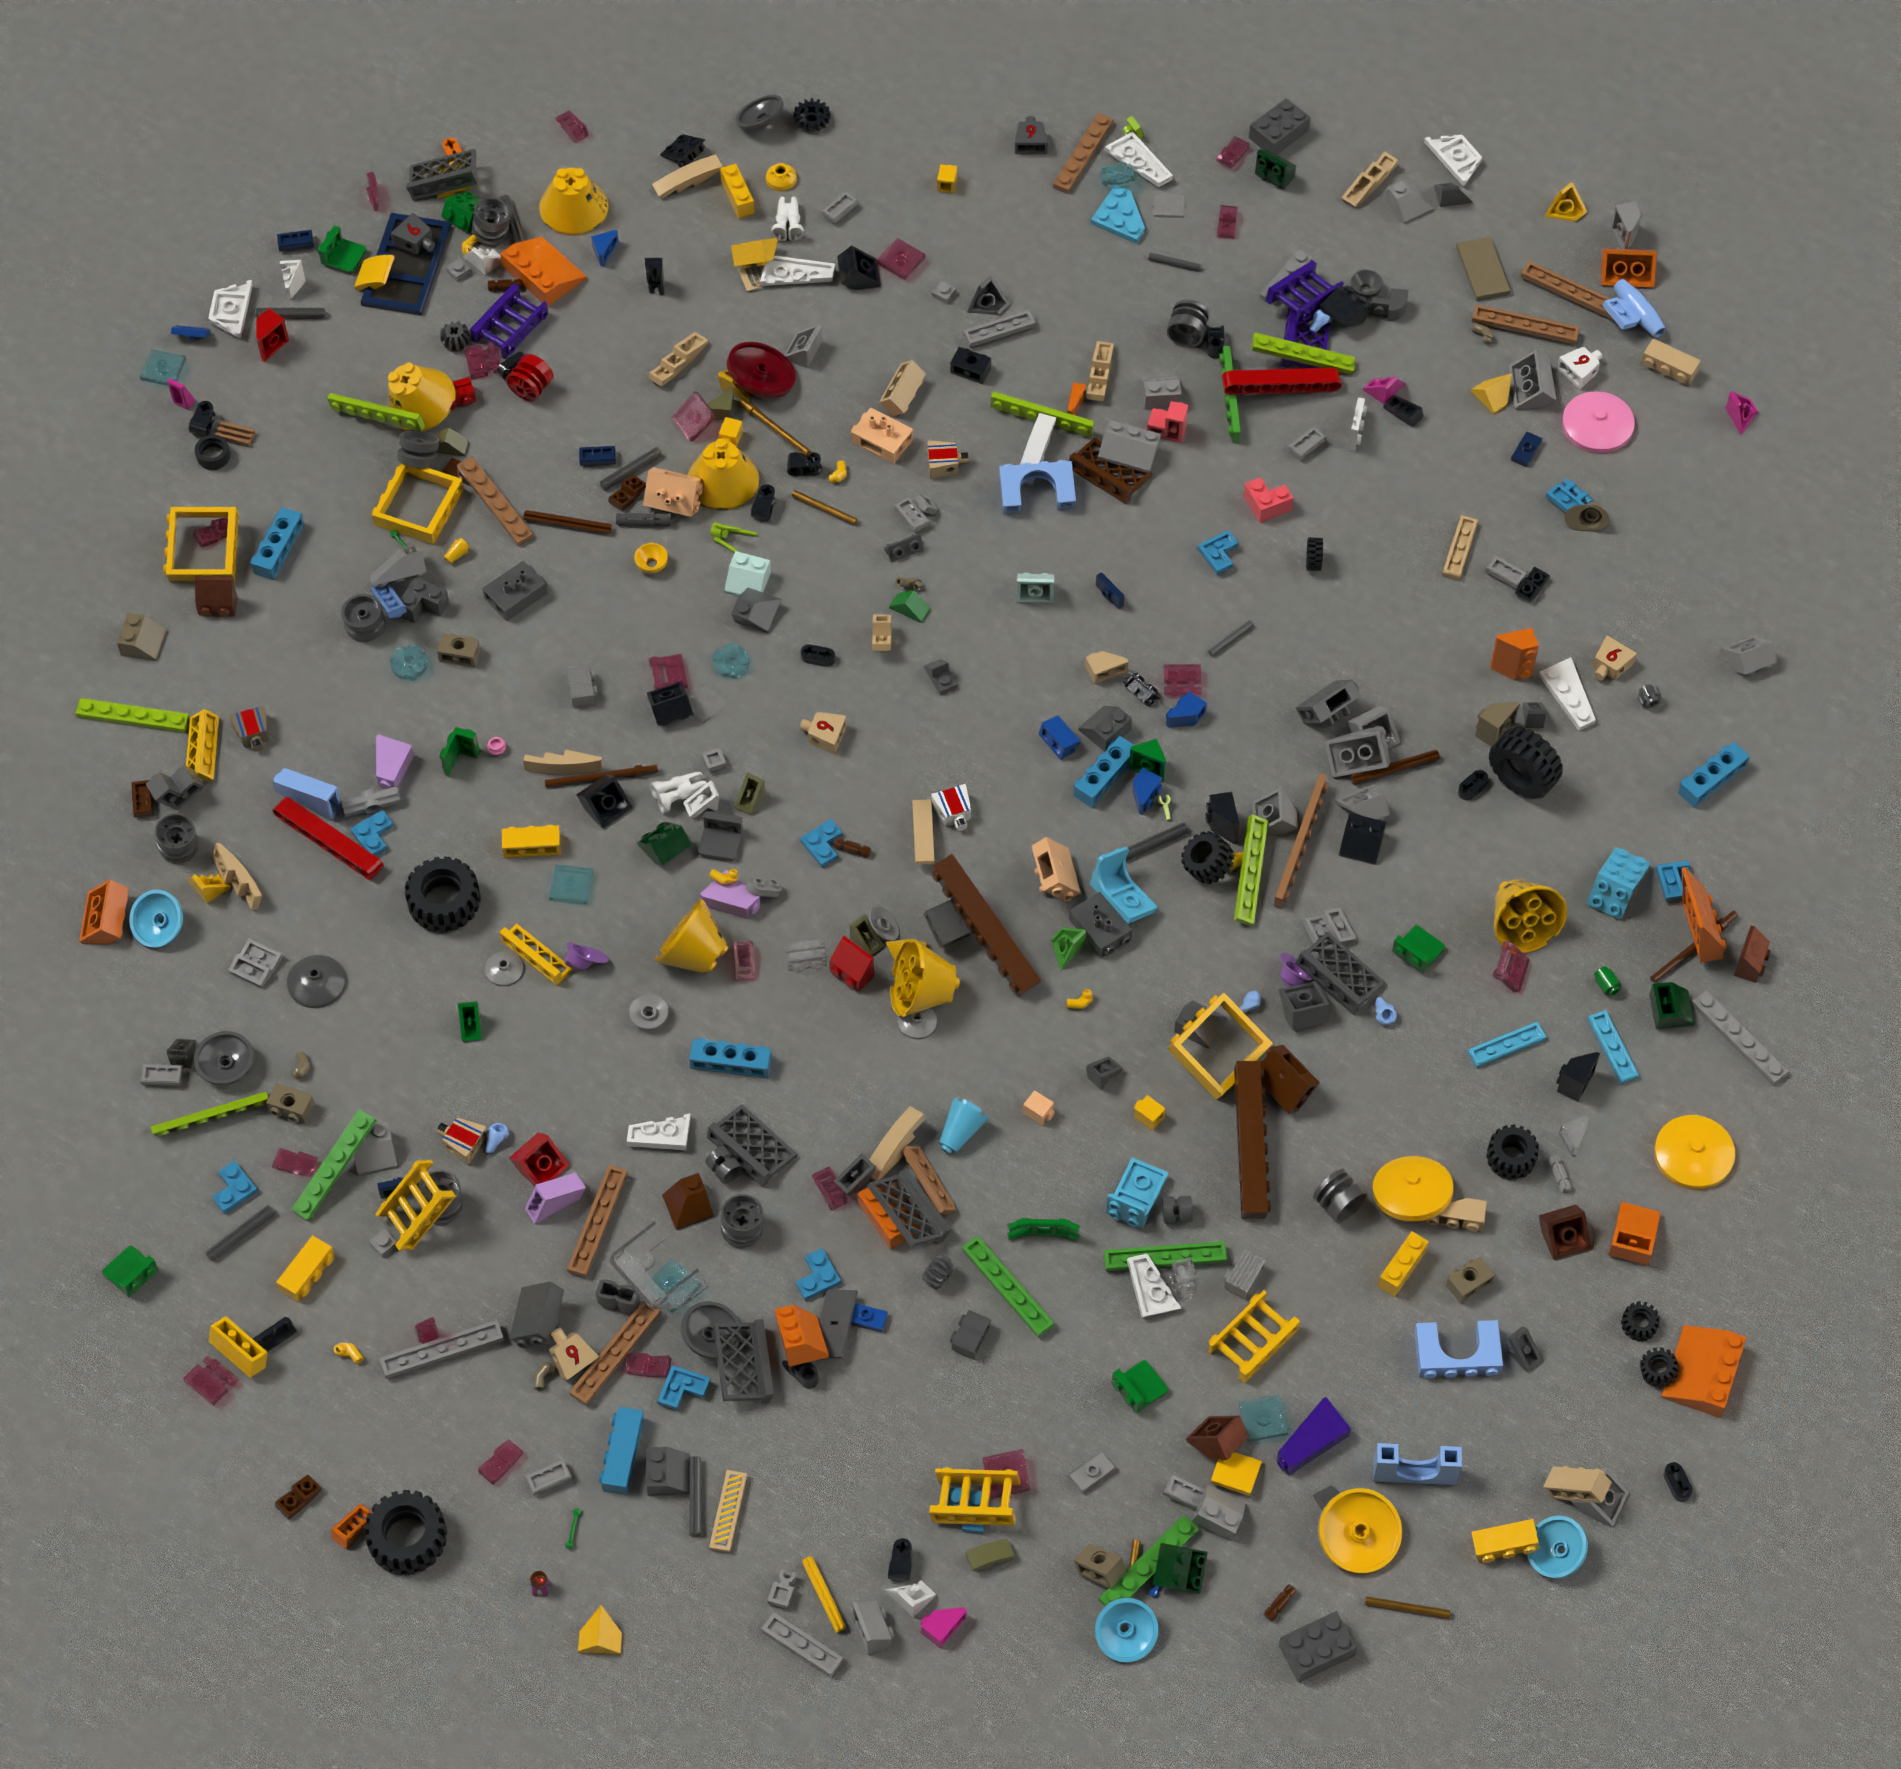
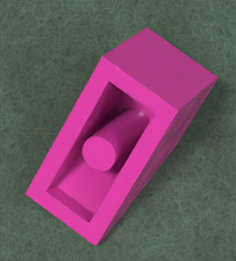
[920,1607,967,1649]

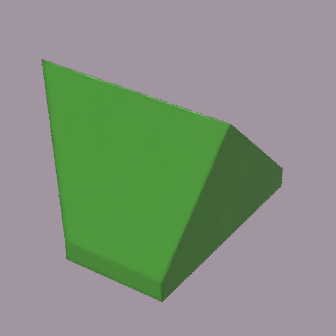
[1050,927,1086,971]

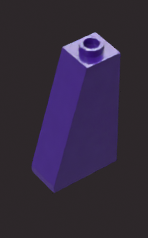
[1277,1397,1351,1475]

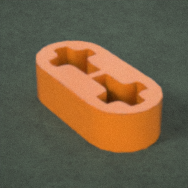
[442,137,462,163]

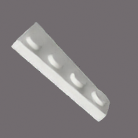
[1105,132,1173,187]
[760,256,836,286]
[1539,657,1596,731]

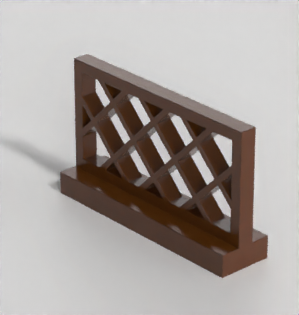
[1069,437,1152,504]

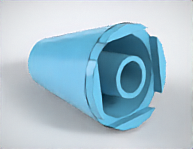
[939,1097,989,1154]

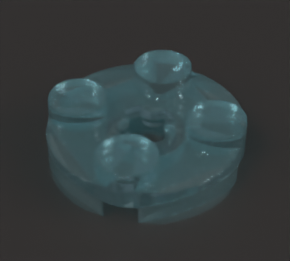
[1100,162,1135,188]
[712,642,749,679]
[390,645,428,681]

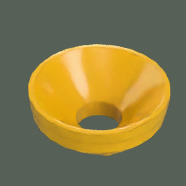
[765,163,797,191]
[634,543,668,573]

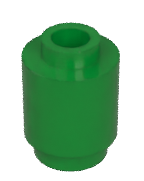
[1594,966,1622,996]

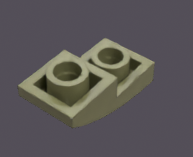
[965,1539,1015,1571]

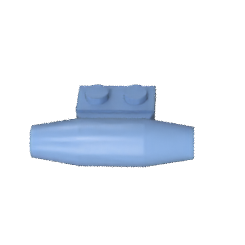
[1602,279,1666,338]

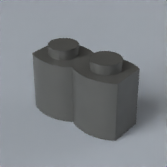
[596,1280,641,1314]
[950,1310,991,1359]

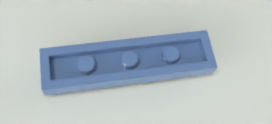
[370,582,407,619]

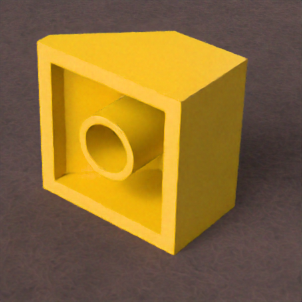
[731,237,778,269]

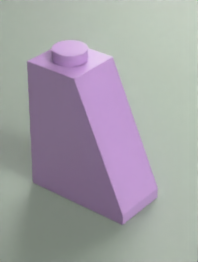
[376,734,414,789]
[700,870,760,918]
[525,1172,586,1224]

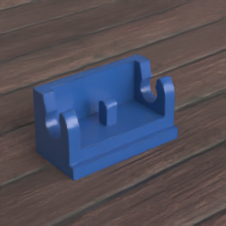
[1039,715,1080,760]

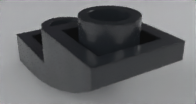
[1515,566,1550,603]

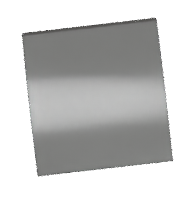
[1303,908,1357,954]
[228,938,284,987]

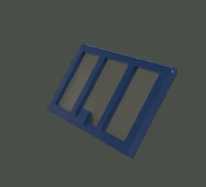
[360,213,452,315]

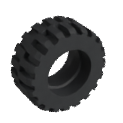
[1489,727,1563,799]
[405,856,481,932]
[364,1490,447,1575]

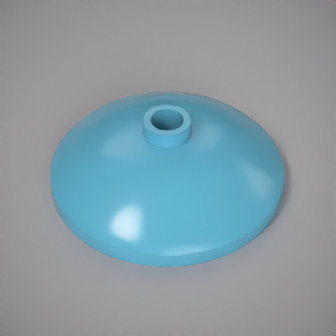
[129,890,183,948]
[1527,1516,1588,1579]
[1095,1598,1158,1662]

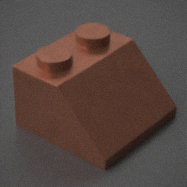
[195,576,238,617]
[1734,925,1771,983]
[1539,1204,1592,1260]
[1186,1415,1249,1461]

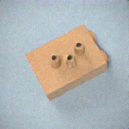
[850,408,913,464]
[643,467,703,517]
[1032,837,1081,902]

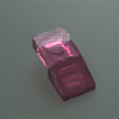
[1216,136,1249,168]
[366,171,379,211]
[1217,205,1238,239]
[272,1147,318,1176]
[625,1353,672,1378]
[478,1439,523,1485]

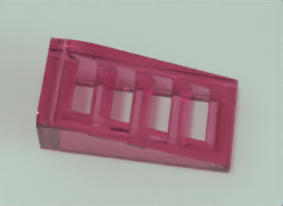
[555,110,588,143]
[733,941,755,980]
[812,1167,848,1210]
[414,1317,439,1345]

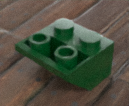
[1255,149,1296,190]
[637,822,693,866]
[1649,982,1695,1029]
[1153,1543,1208,1594]

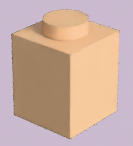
[1023,1090,1055,1126]

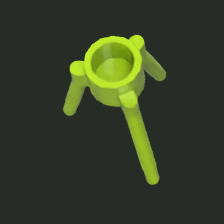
[710,522,758,553]

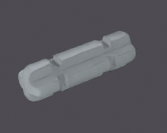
[1549,1155,1572,1193]

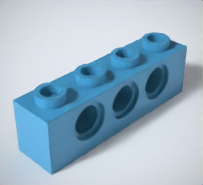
[250,507,304,580]
[1073,736,1134,808]
[1678,742,1750,808]
[689,1038,772,1078]

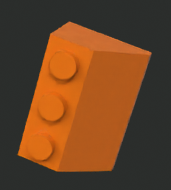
[1600,248,1657,288]
[1490,627,1539,680]
[79,879,129,944]
[858,1183,921,1250]
[774,1305,829,1367]

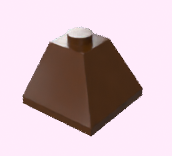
[662,1173,714,1230]

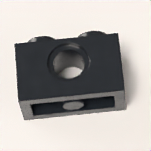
[950,347,991,384]

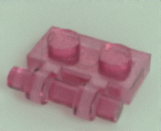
[464,342,500,379]
[1163,664,1202,696]
[183,1356,238,1406]

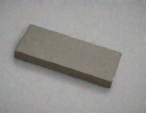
[1456,237,1510,300]

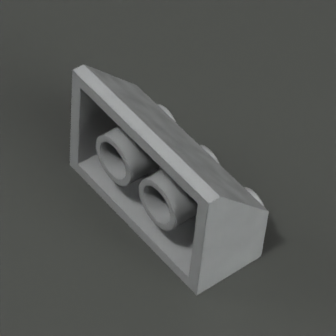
[1508,349,1556,410]
[1097,420,1161,473]

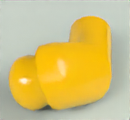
[462,235,478,255]
[829,460,847,484]
[709,869,738,885]
[1067,989,1093,1009]
[334,1343,364,1364]

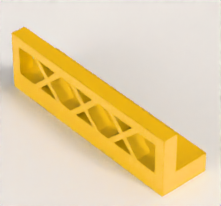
[186,709,219,782]
[499,924,573,986]

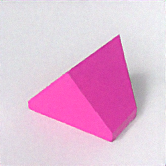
[1363,376,1406,404]
[1725,391,1759,435]

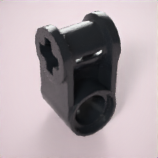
[1206,325,1224,359]
[189,401,216,436]
[787,452,822,476]
[751,484,775,521]
[782,1360,819,1389]
[888,1538,912,1581]

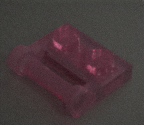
[648,654,688,690]
[1493,941,1530,993]

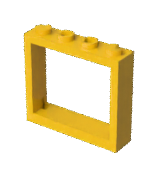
[371,463,464,545]
[163,507,239,582]
[1167,993,1273,1099]

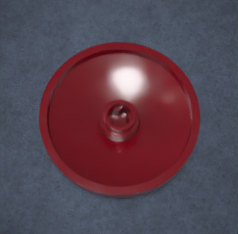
[726,342,796,398]

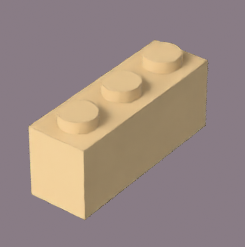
[1641,338,1701,386]
[879,360,926,416]
[1543,1466,1612,1503]

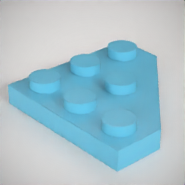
[1091,184,1145,244]

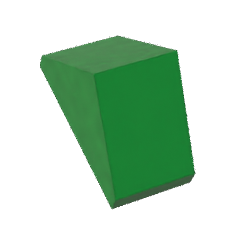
[889,590,930,623]
[458,1001,482,1041]

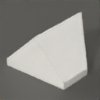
[463,247,502,276]
[280,260,306,299]
[884,1581,936,1618]

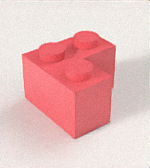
[1147,401,1188,443]
[1243,477,1293,523]

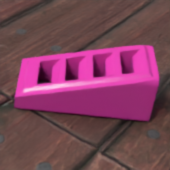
[167,378,195,409]

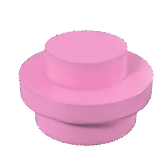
[487,737,506,755]

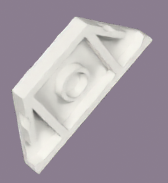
[1424,135,1482,186]
[208,280,253,338]

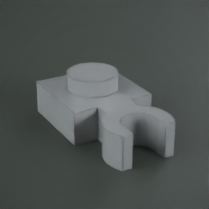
[767,1569,796,1609]

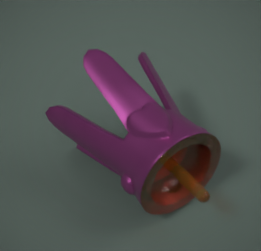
[530,1571,552,1597]

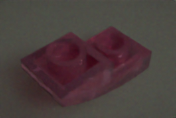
[193,518,228,548]

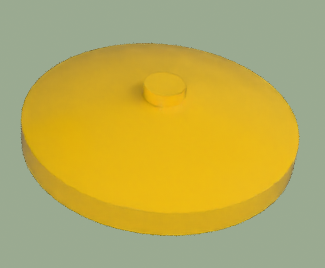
[1654,1115,1735,1190]
[1373,1156,1453,1221]
[1318,1488,1402,1573]

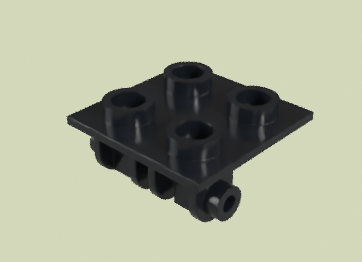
[660,134,705,168]

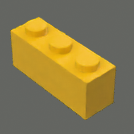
[720,163,755,219]
[502,825,561,858]
[1378,1231,1429,1297]
[276,1235,335,1302]
[208,1316,268,1378]
[1471,1519,1540,1563]

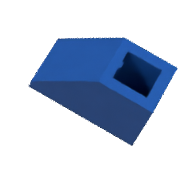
[1166,691,1207,728]
[1132,768,1163,815]

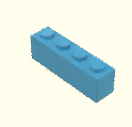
[599,1407,644,1495]

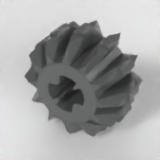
[440,321,470,351]
[922,1254,955,1289]

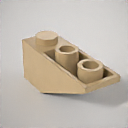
[1422,1198,1487,1232]

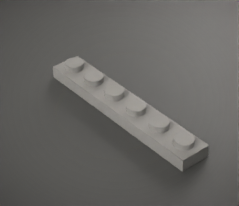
[1691,990,1789,1086]
[380,1320,504,1379]

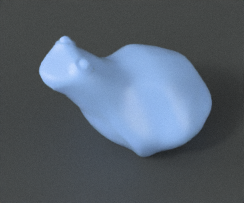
[1310,309,1333,333]
[1239,991,1261,1013]
[1376,997,1397,1025]
[486,1123,509,1153]

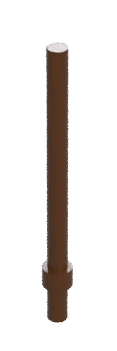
[545,765,658,787]
[1650,910,1738,983]

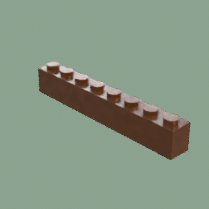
[931,854,1041,997]
[1234,1061,1271,1219]

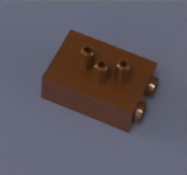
[1260,1045,1320,1114]

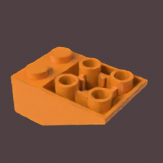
[1608,1201,1660,1266]

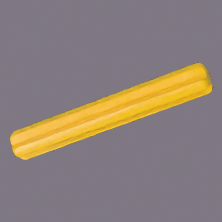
[802,1556,846,1633]

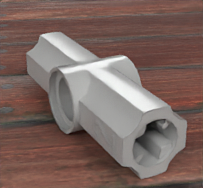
[341,786,401,817]

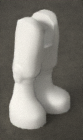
[771,197,804,241]
[650,772,707,814]

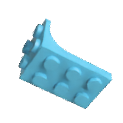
[1089,846,1158,924]
[1587,847,1651,919]
[1106,1157,1169,1228]

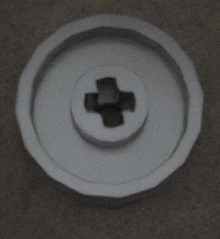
[398,430,440,468]
[341,594,385,642]

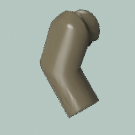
[1472,323,1494,343]
[895,577,923,591]
[292,1051,310,1079]
[534,1361,555,1391]

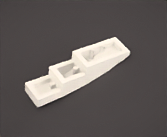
[1020,413,1056,486]

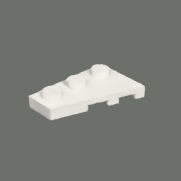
[1348,398,1367,452]
[626,1114,691,1150]
[1127,1254,1181,1318]

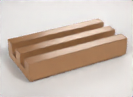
[215,421,255,447]

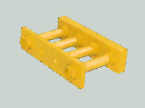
[375,1160,456,1251]
[1208,1290,1300,1384]
[929,1467,1021,1526]

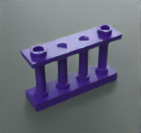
[1265,260,1344,324]
[470,283,548,359]

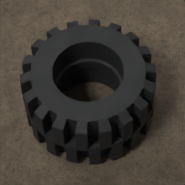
[1181,831,1234,884]
[1486,1124,1539,1180]

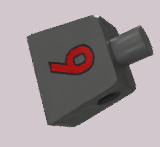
[1015,116,1048,154]
[391,213,435,254]

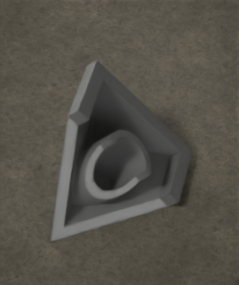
[1434,183,1473,207]
[967,276,1010,315]

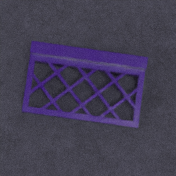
[1280,300,1330,368]

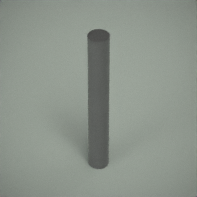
[1148,253,1201,271]
[1208,620,1254,657]

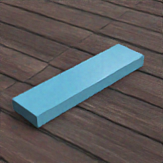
[1587,1010,1639,1084]
[1467,1021,1547,1068]

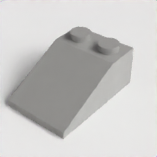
[1324,726,1391,778]

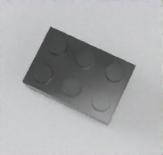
[1249,98,1311,155]
[1279,1611,1357,1683]

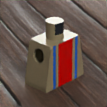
[229,705,269,751]

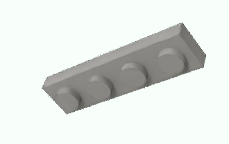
[1260,249,1313,306]
[963,310,1036,348]
[761,1612,843,1677]

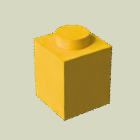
[937,164,957,193]
[719,417,743,447]
[1134,1095,1166,1131]

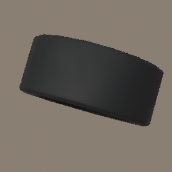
[195,435,231,470]

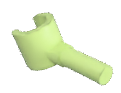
[1157,794,1171,820]

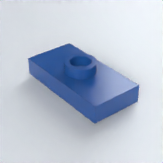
[171,325,211,339]
[851,1303,888,1332]

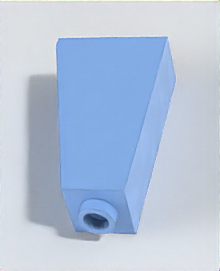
[273,768,342,821]

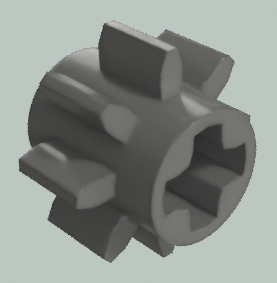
[1637,684,1661,708]

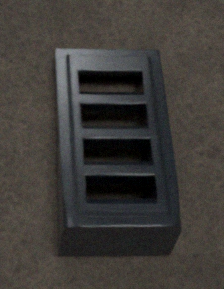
[1383,395,1423,427]

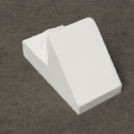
[683,780,719,818]

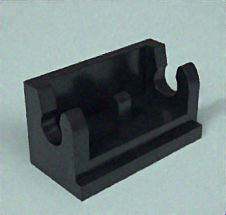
[645,258,665,295]

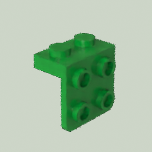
[441,192,480,232]
[318,225,367,273]
[440,727,480,776]
[1392,925,1445,973]
[102,1246,159,1298]
[1111,1360,1168,1413]

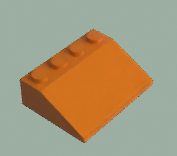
[500,236,587,307]
[1682,867,1726,963]
[1661,1325,1746,1418]

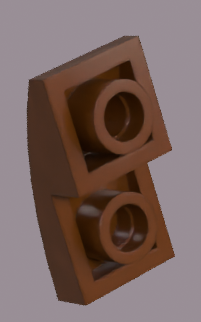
[608,475,646,511]
[275,1475,322,1520]

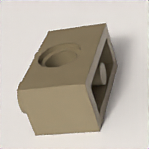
[437,633,481,668]
[266,1083,315,1124]
[1446,1257,1495,1304]
[1074,1543,1126,1589]

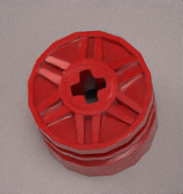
[506,354,554,402]

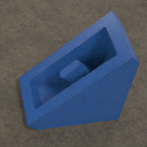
[591,230,619,267]

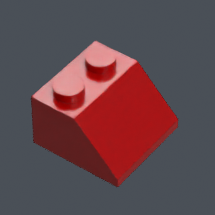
[256,308,289,362]
[829,936,874,992]
[509,1132,570,1186]

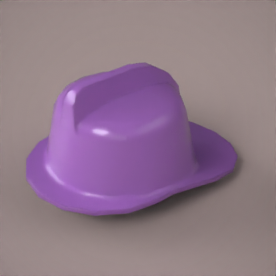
[565,942,609,970]
[1280,952,1312,987]

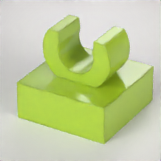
[1123,116,1144,139]

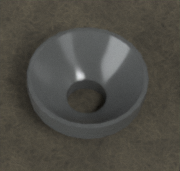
[1351,269,1383,298]

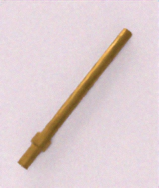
[738,398,812,457]

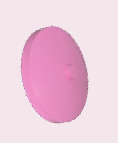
[1562,391,1635,454]

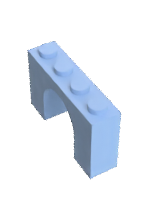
[999,460,1076,513]
[1414,1320,1503,1379]
[1373,1443,1462,1485]

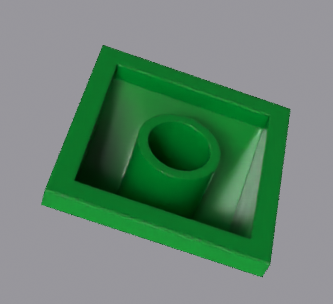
[1129,738,1166,782]

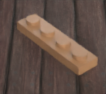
[902,1146,957,1215]

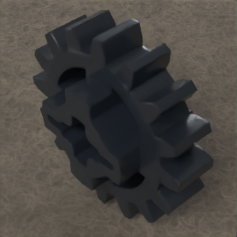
[793,98,831,132]

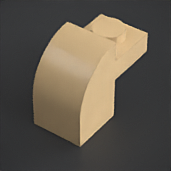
[872,614,892,652]

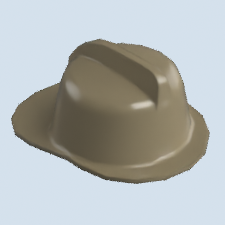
[1565,502,1609,531]

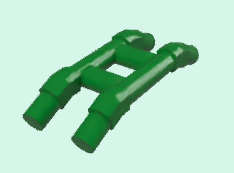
[1007,1218,1080,1242]

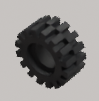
[1306,537,1323,571]
[1621,1301,1660,1341]
[1640,1347,1679,1388]

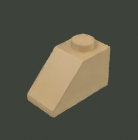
[1085,651,1129,684]

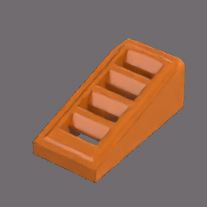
[1067,382,1087,415]
[331,1503,372,1549]

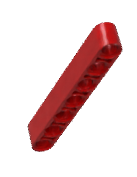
[1221,368,1342,395]
[272,796,384,881]

